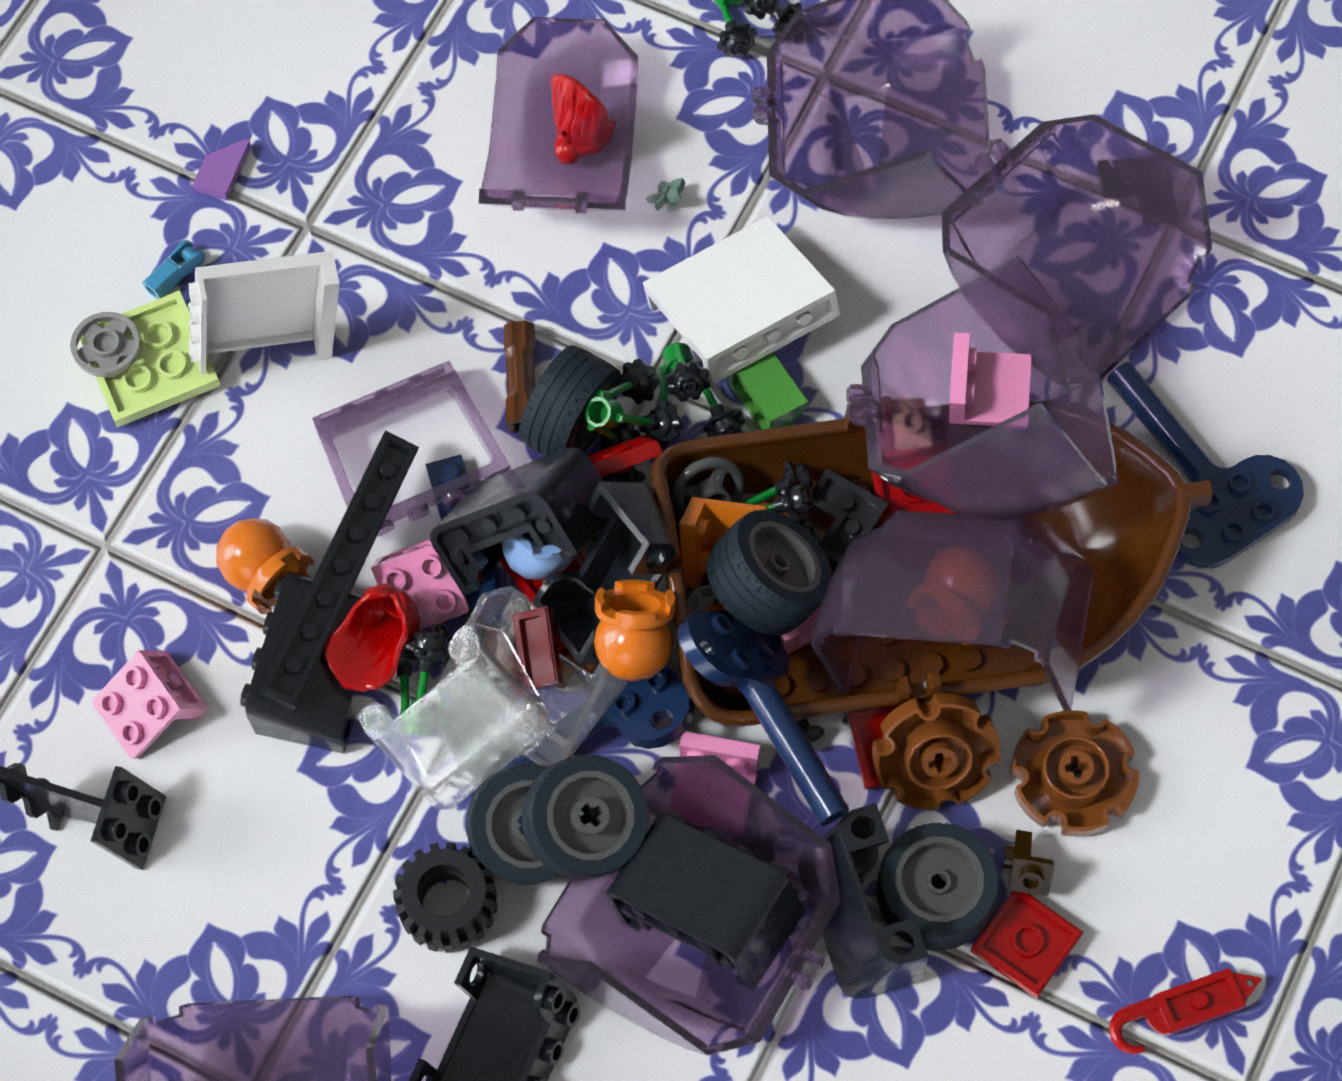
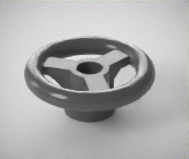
[672,457,745,517]

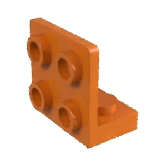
[679,497,768,588]

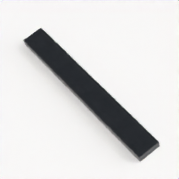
[257,430,419,711]

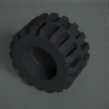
[393,842,498,953]

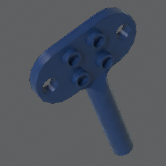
[1107,362,1304,568]
[677,611,849,826]
[466,663,694,797]

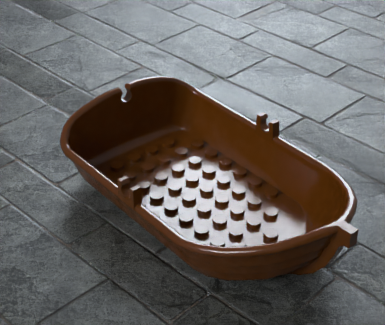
[650,398,1213,727]

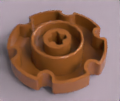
[872,693,1001,810]
[1010,710,1139,837]

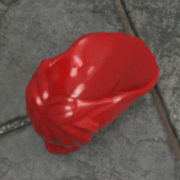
[550,73,617,165]
[324,584,421,693]

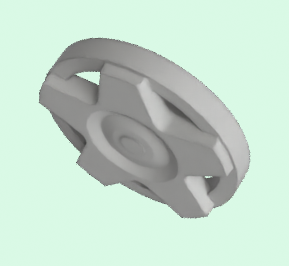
[70,312,141,378]

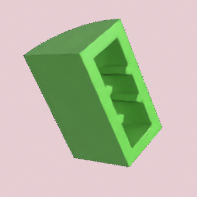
[727,352,808,430]

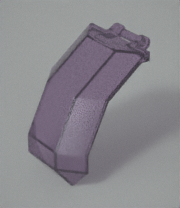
[478,17,639,214]

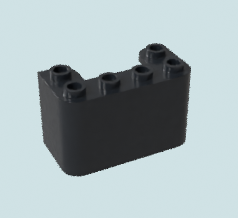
[430,447,609,595]
[605,812,806,992]

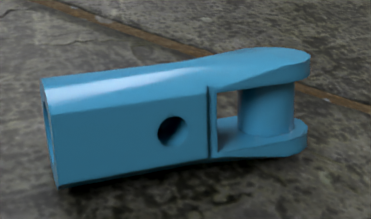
[142,240,206,299]

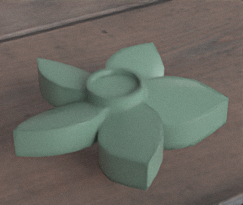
[645,178,686,211]

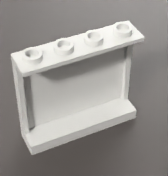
[643,216,840,384]
[188,251,340,375]

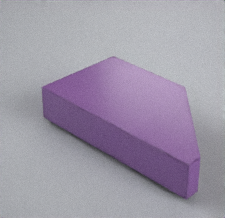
[192,139,252,201]

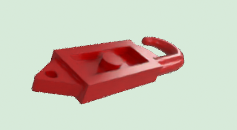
[1109,968,1262,1055]

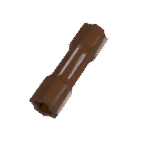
[504,320,536,434]

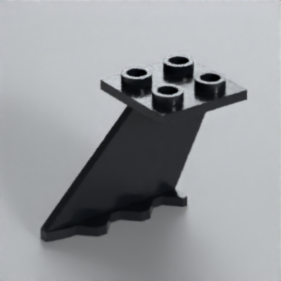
[0,763,166,870]

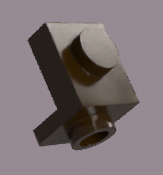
[1003,830,1054,896]

